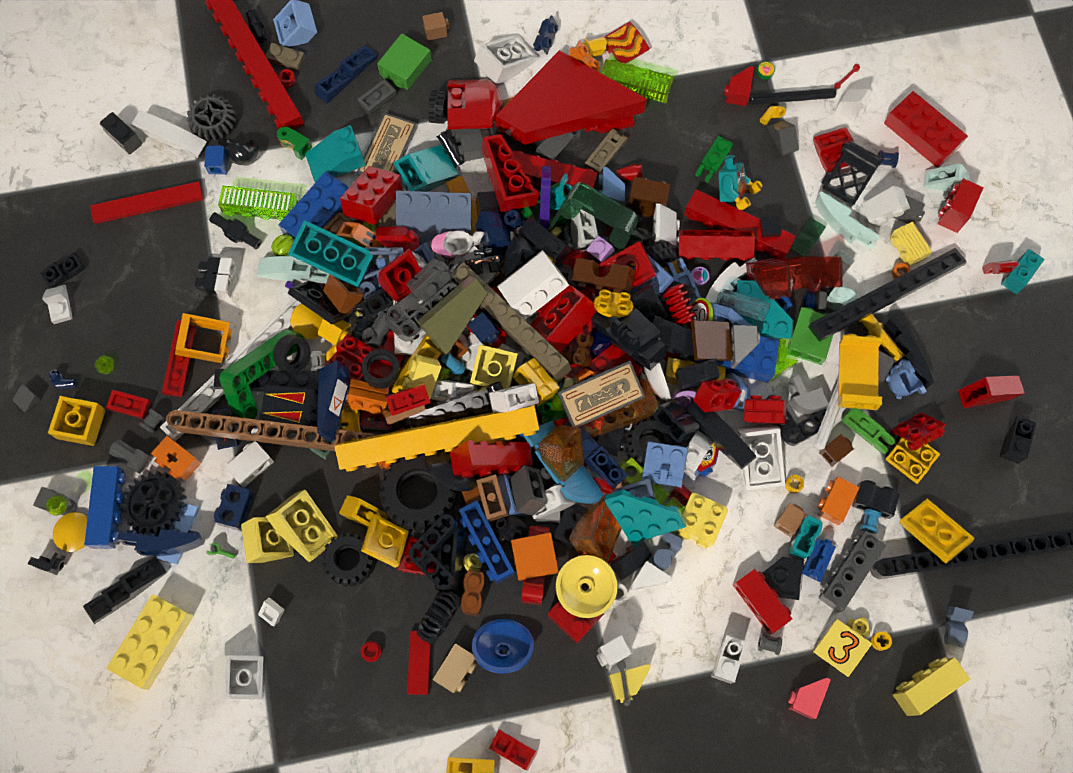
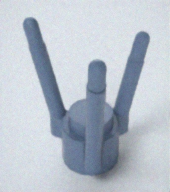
[364,247,404,279]

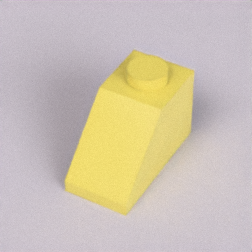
[608,664,651,703]

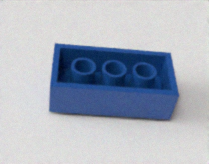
[278,171,349,239]
[695,336,779,383]

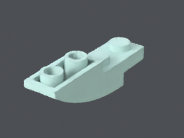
[815,191,880,249]
[256,256,329,284]

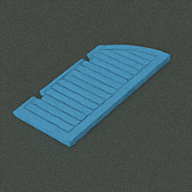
[522,421,605,504]

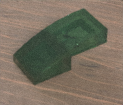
[791,217,826,257]

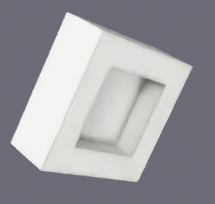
[258,598,285,627]

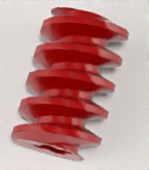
[663,283,696,326]

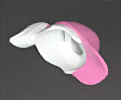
[431,231,484,259]

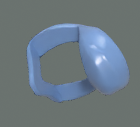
[724,372,750,411]

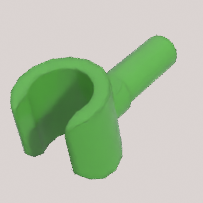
[206,543,236,559]

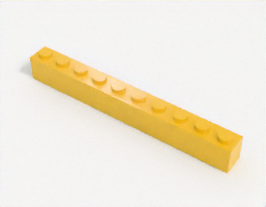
[334,404,539,472]

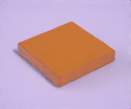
[511,533,559,581]

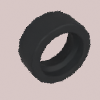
[273,335,311,373]
[362,349,400,389]

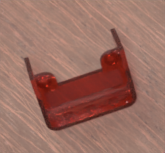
[749,256,843,299]

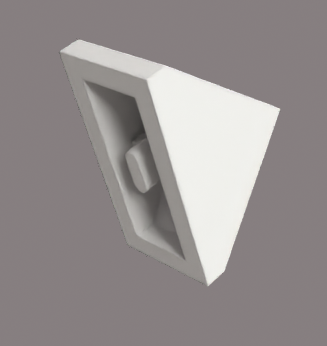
[630,561,672,591]

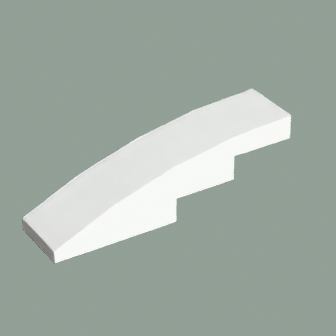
[131,110,207,158]

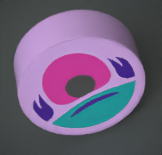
[691,267,709,286]

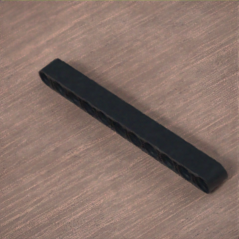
[870,529,1073,579]

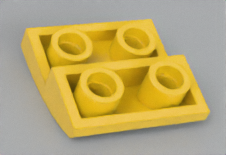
[885,438,940,484]

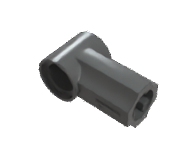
[362,310,393,349]
[109,439,151,474]

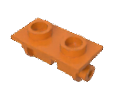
[568,40,601,72]

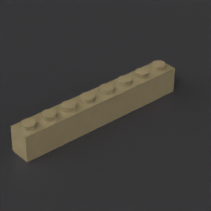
[452,262,571,383]

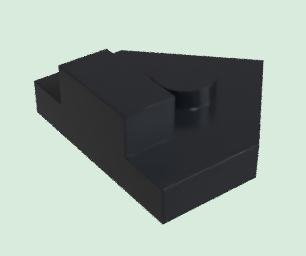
[762,557,804,600]

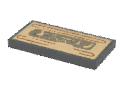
[357,112,418,176]
[557,360,645,429]

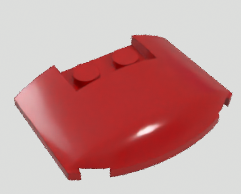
[447,79,502,130]

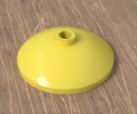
[556,555,617,618]

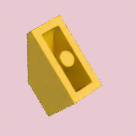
[339,495,388,528]

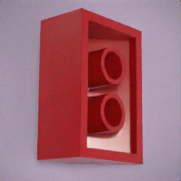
[530,285,597,353]

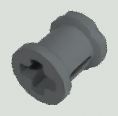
[138,409,165,434]
[758,632,782,655]

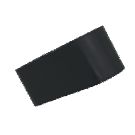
[348,289,393,324]

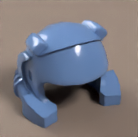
[886,360,927,399]

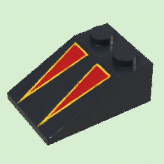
[259,385,318,427]

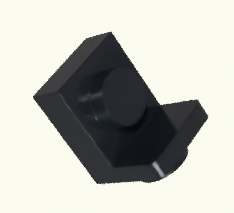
[27,552,66,575]

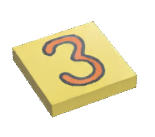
[813,618,872,677]

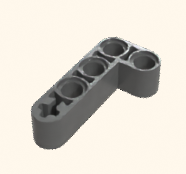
[385,283,457,342]

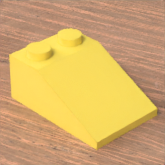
[266,490,338,562]

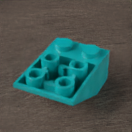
[393,145,459,192]

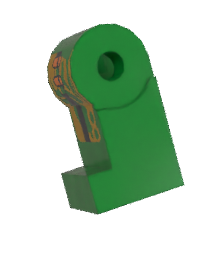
[277,127,312,160]

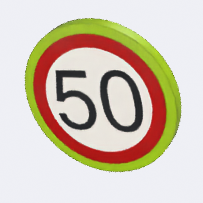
[687,298,713,331]

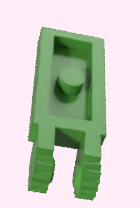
[841,408,895,454]

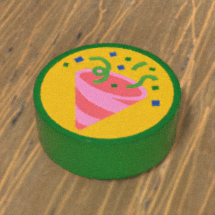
[757,61,775,80]

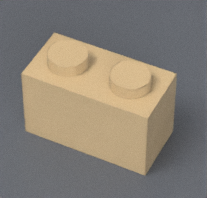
[433,644,478,694]

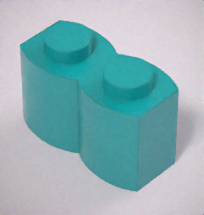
[788,515,823,560]

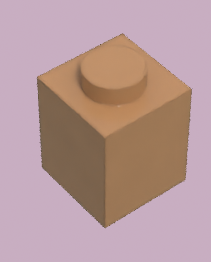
[422,12,450,41]
[774,503,807,537]

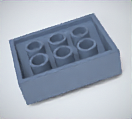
[396,191,472,249]

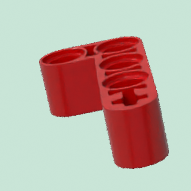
[521,526,550,605]

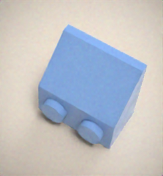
[273,0,317,48]

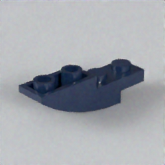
[558,421,628,489]
[117,528,205,556]

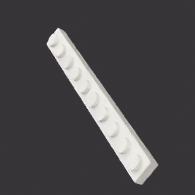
[160,298,301,442]

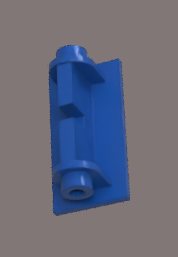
[803,538,836,583]

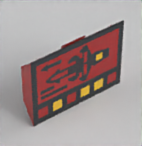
[359,410,394,431]

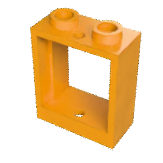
[175,313,232,363]

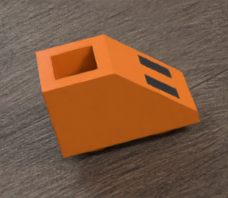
[336,222,382,248]

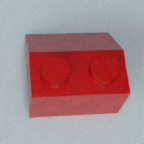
[547,602,604,644]

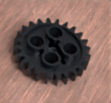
[121,471,187,535]

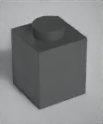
[893,195,925,224]

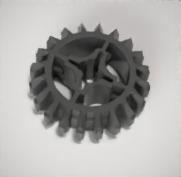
[187,94,236,141]

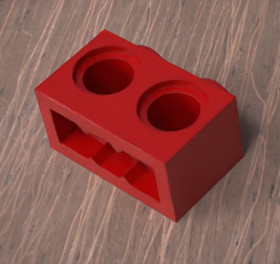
[693,379,742,412]

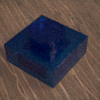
[584,330,611,356]

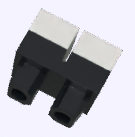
[195,257,236,298]

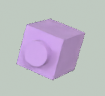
[586,236,615,264]

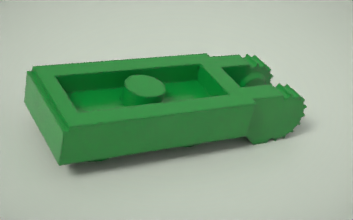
[695,136,734,183]

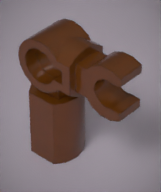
[559,334,594,367]

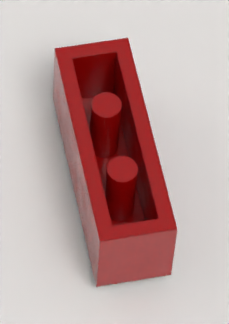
[732,569,793,635]

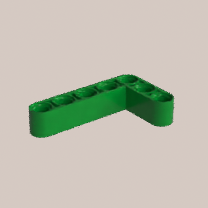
[219,329,304,419]

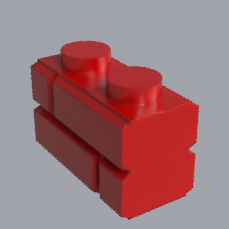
[744,395,787,424]

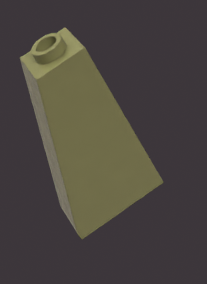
[417,276,487,354]

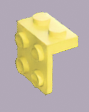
[674,493,728,549]

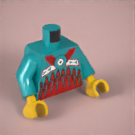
[719,155,762,210]

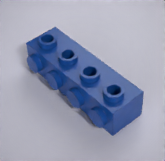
[84,466,126,549]
[458,501,514,584]

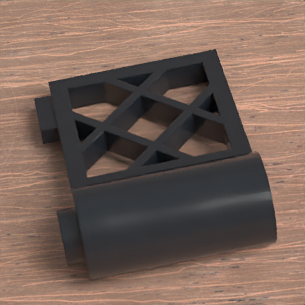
[821,141,883,206]

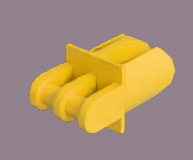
[582,37,607,58]

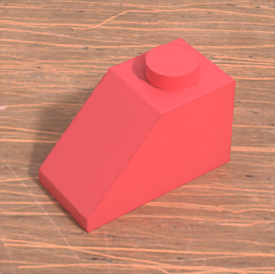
[788,678,831,719]

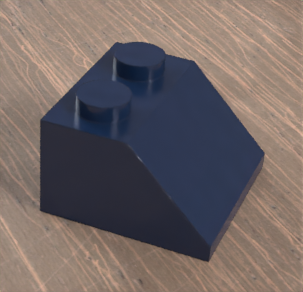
[475,211,512,255]

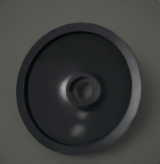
[425,449,482,491]

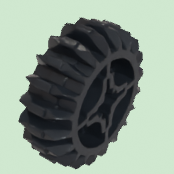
[417,591,461,644]

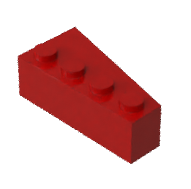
[481,134,540,212]
[450,440,533,478]

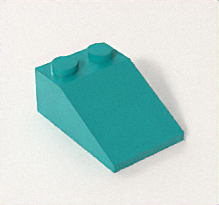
[305,125,366,182]

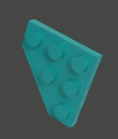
[736,280,793,339]
[604,490,686,544]

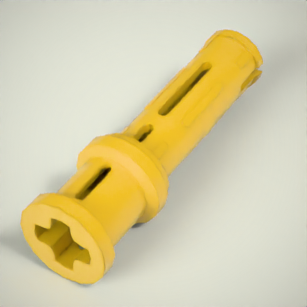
[858,314,905,363]

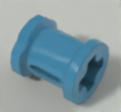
[860,509,882,534]

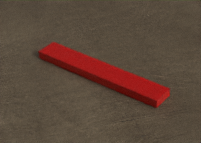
[90,181,204,224]

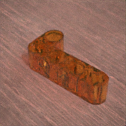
[583,378,657,437]

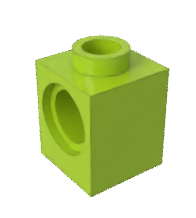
[618,458,643,486]

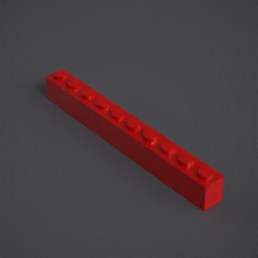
[204,0,304,130]

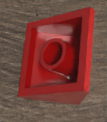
[378,249,421,303]

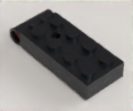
[409,381,503,428]

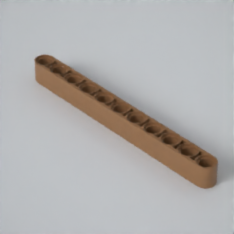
[166,410,375,451]

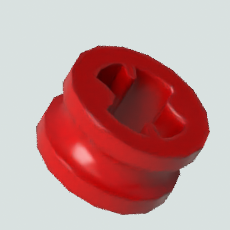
[278,69,296,87]

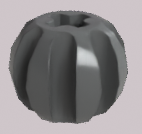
[626,228,654,251]

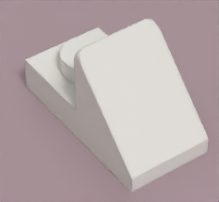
[42,284,73,324]
[685,431,714,473]

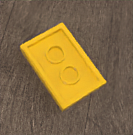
[899,498,974,563]

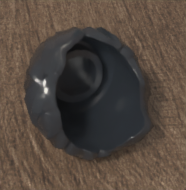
[225,139,260,166]

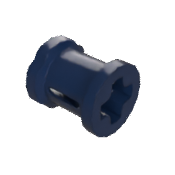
[878,150,899,168]
[504,210,525,232]

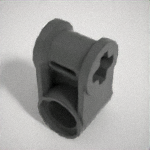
[33,487,77,515]

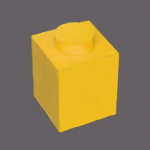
[317,319,351,345]

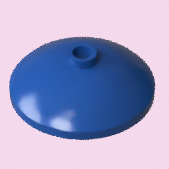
[472,619,534,674]

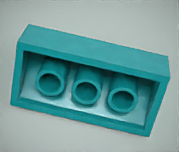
[288,220,375,287]

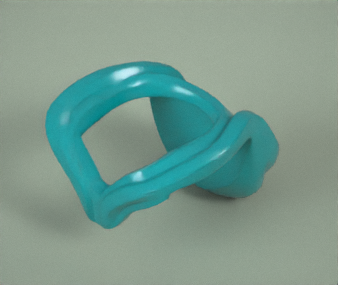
[550,173,575,210]

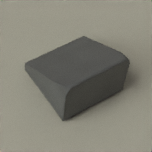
[12,384,40,413]

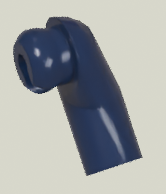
[49,370,77,389]

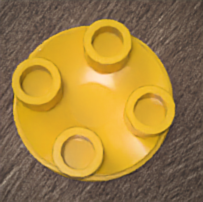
[594,290,633,318]
[290,303,323,339]
[53,512,88,553]

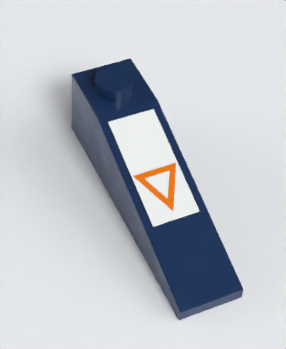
[317,360,350,442]

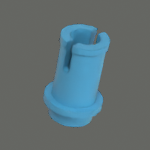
[441,352,466,375]

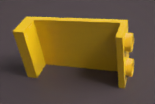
[838,334,882,410]

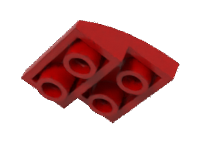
[325,334,377,381]

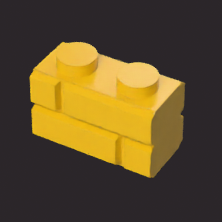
[513,358,560,406]

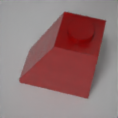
[958,376,1025,408]

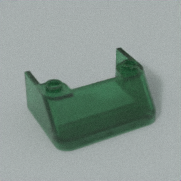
[548,182,638,255]

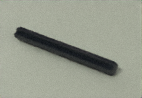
[749,88,837,105]

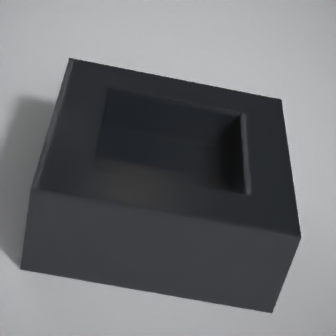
[759,216,782,238]

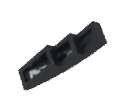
[884,315,934,389]
[686,403,756,469]
[83,556,167,624]

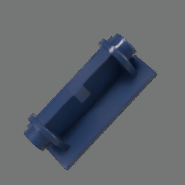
[533,15,558,55]

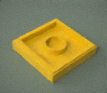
[361,514,409,568]

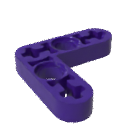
[540,166,551,230]

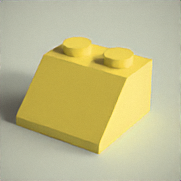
[241,517,294,563]

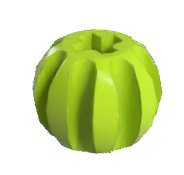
[271,234,295,256]

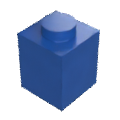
[204,145,229,175]

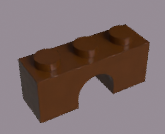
[571,258,636,294]

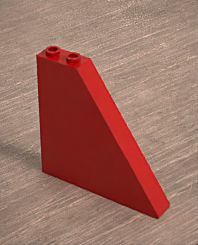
[496,50,647,145]

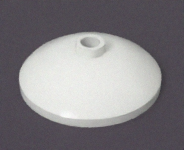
[641,363,671,402]

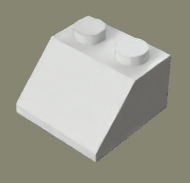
[652,204,680,250]
[212,655,263,700]

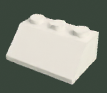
[497,250,569,320]

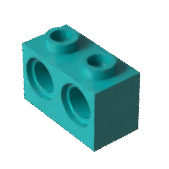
[1001,249,1045,295]

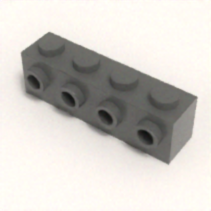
[818,531,886,613]

